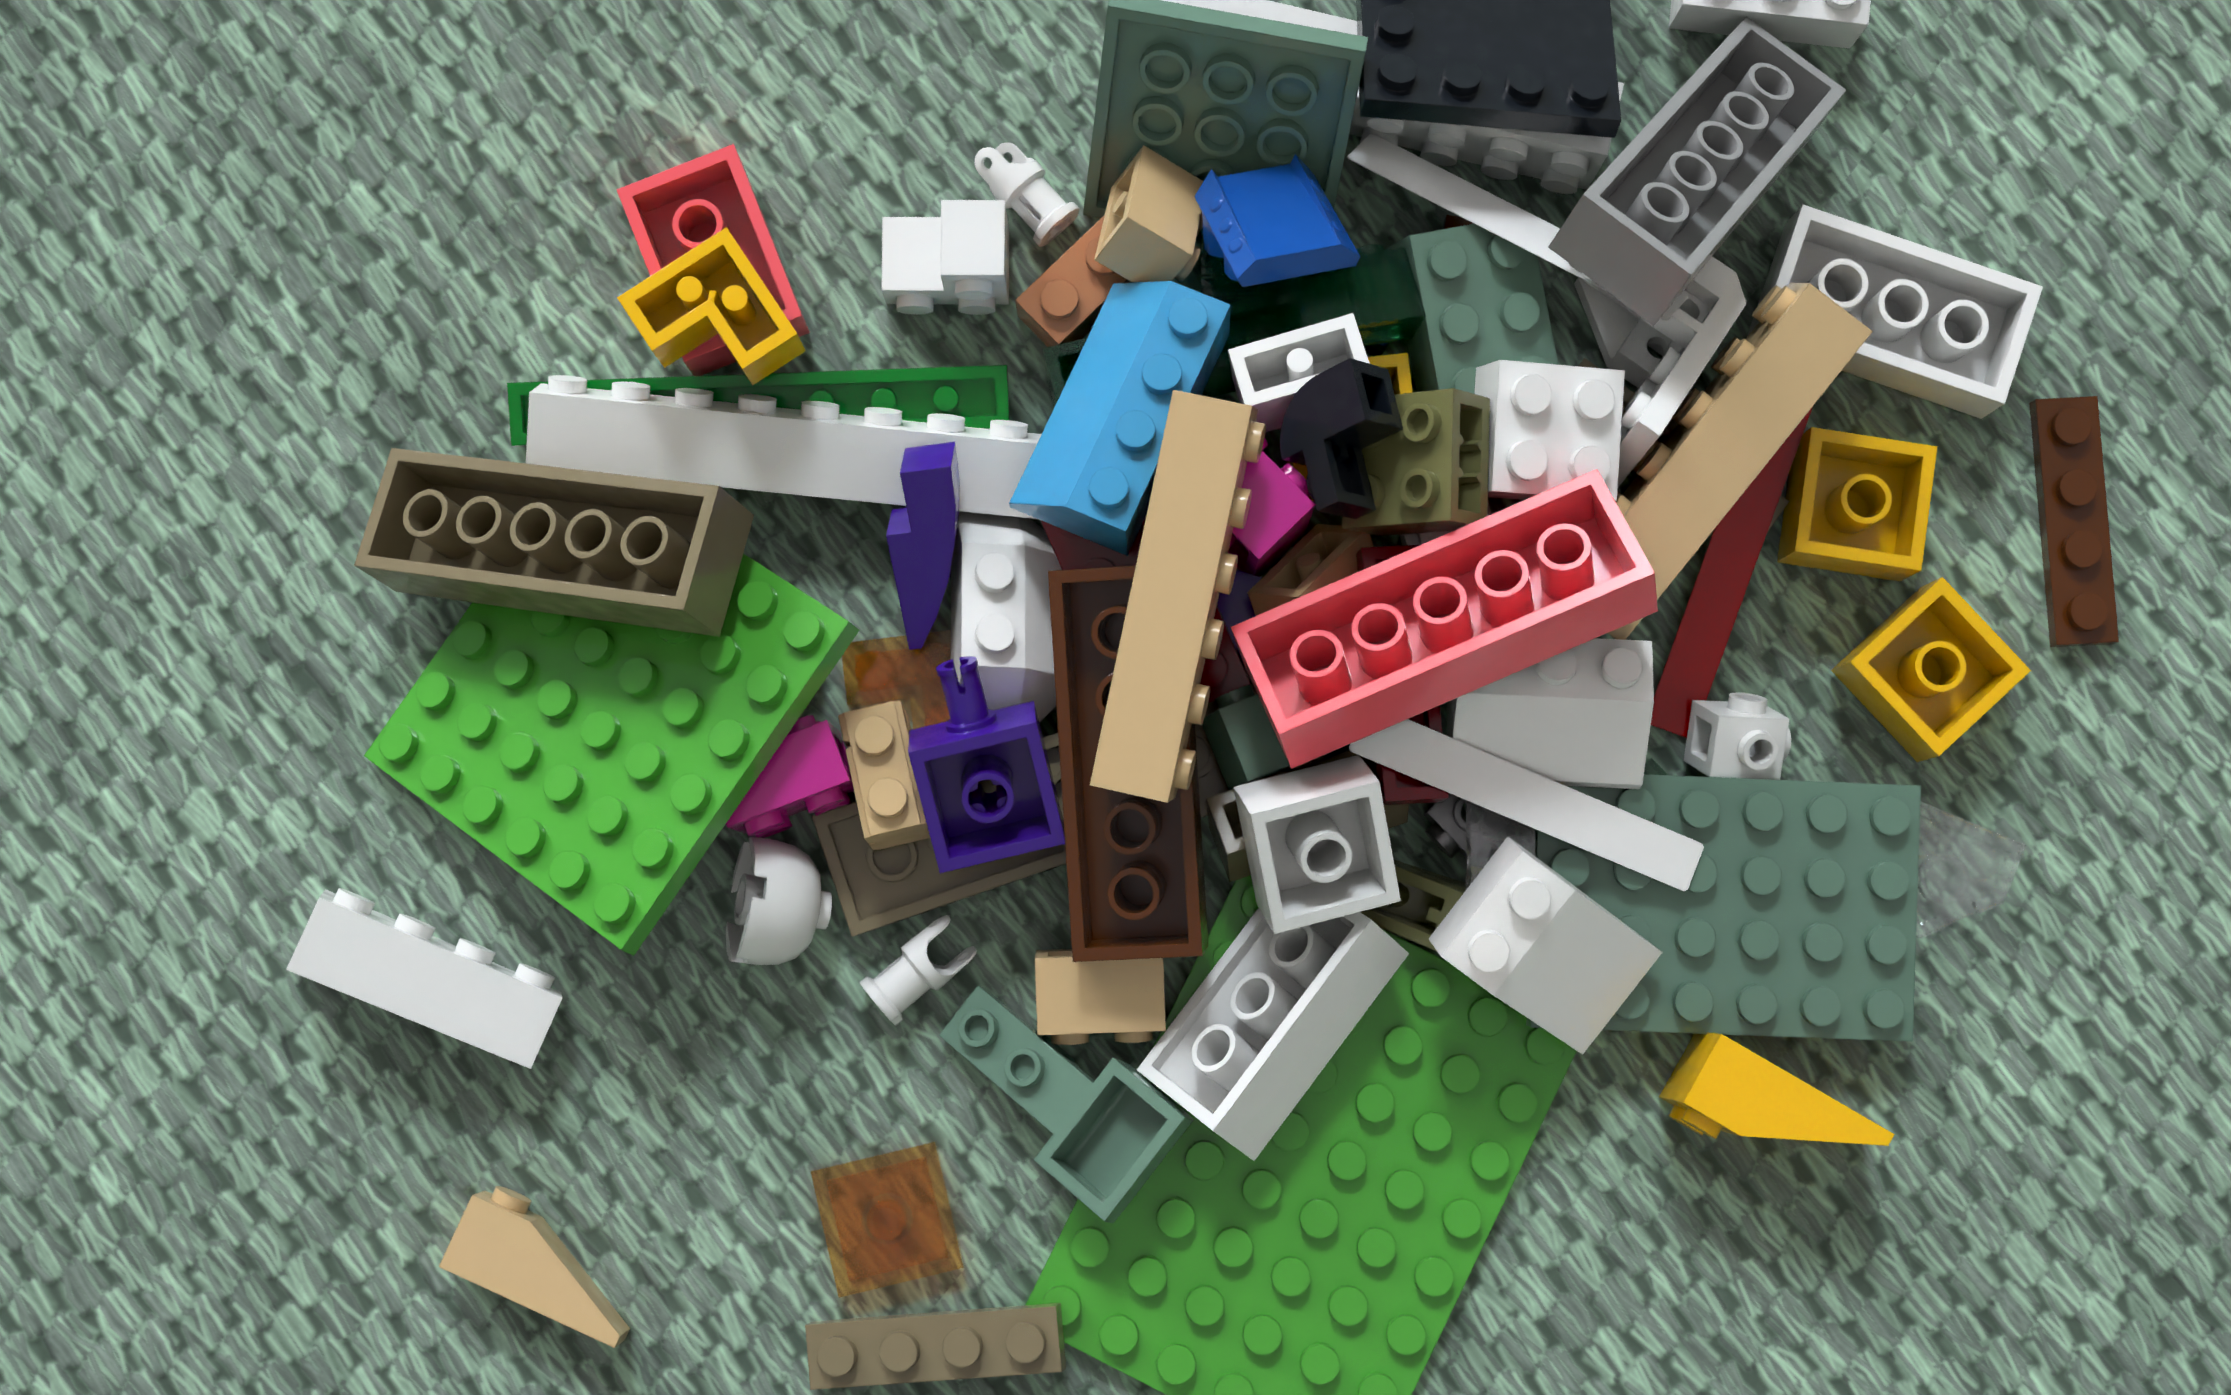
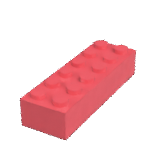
[1231,469,1658,769]

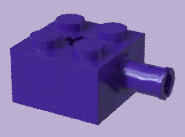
[908,656,1065,873]

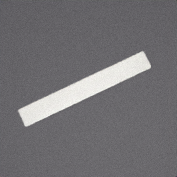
[1347,134,1689,321]
[1349,719,1704,891]

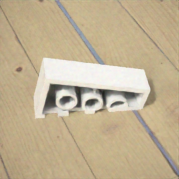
[286,888,563,1069]

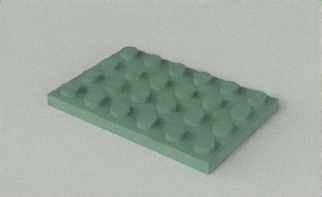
[1526,774,1921,1042]

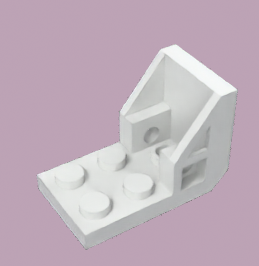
[1574,256,1746,487]

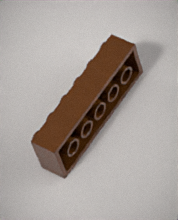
[1048,566,1208,962]

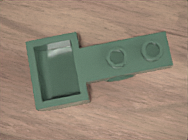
[939,985,1193,1223]

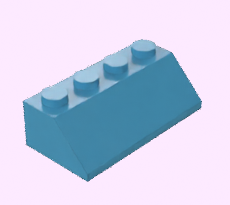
[1009,281,1231,556]

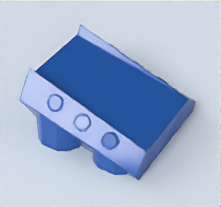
[1194,154,1360,287]

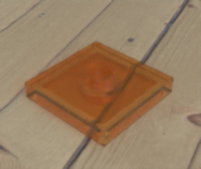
[811,1141,965,1298]

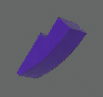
[886,442,960,650]

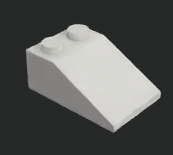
[1429,837,1663,1055]

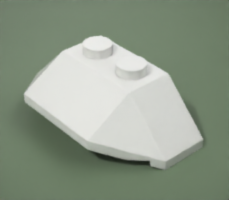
[951,511,1062,723]

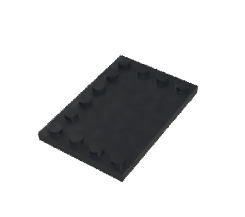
[1356,0,1621,138]

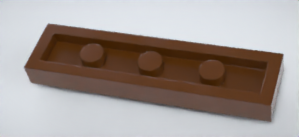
[2029,396,2119,647]

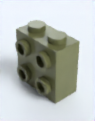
[1342,388,1490,536]

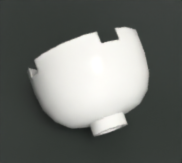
[726,837,832,965]

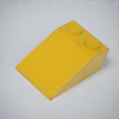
[1659,1032,1895,1146]

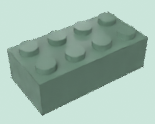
[1389,224,1558,394]

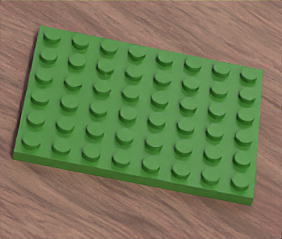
[1025,875,1577,1395]

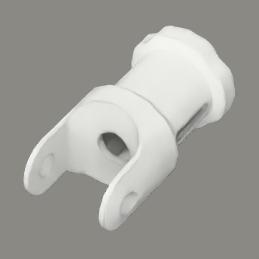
[974,142,1080,247]
[859,915,977,1026]

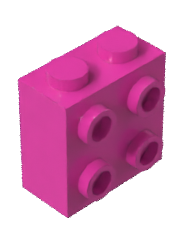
[725,715,854,838]

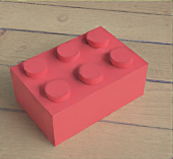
[616,144,810,376]

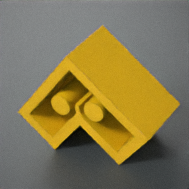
[617,227,806,386]

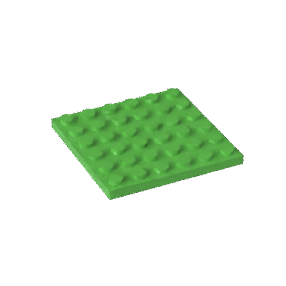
[364,553,860,956]

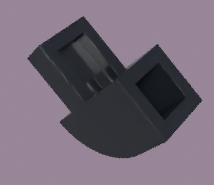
[1280,358,1403,519]

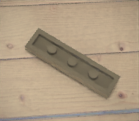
[805,1303,1066,1390]

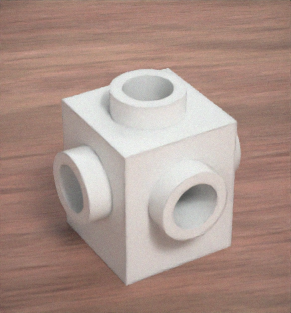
[1684,693,1791,780]

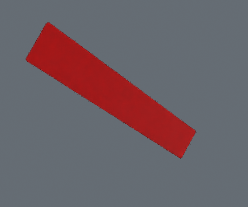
[1651,407,1813,738]

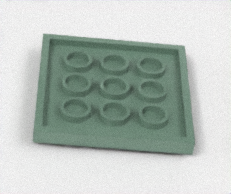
[1083,0,1368,236]

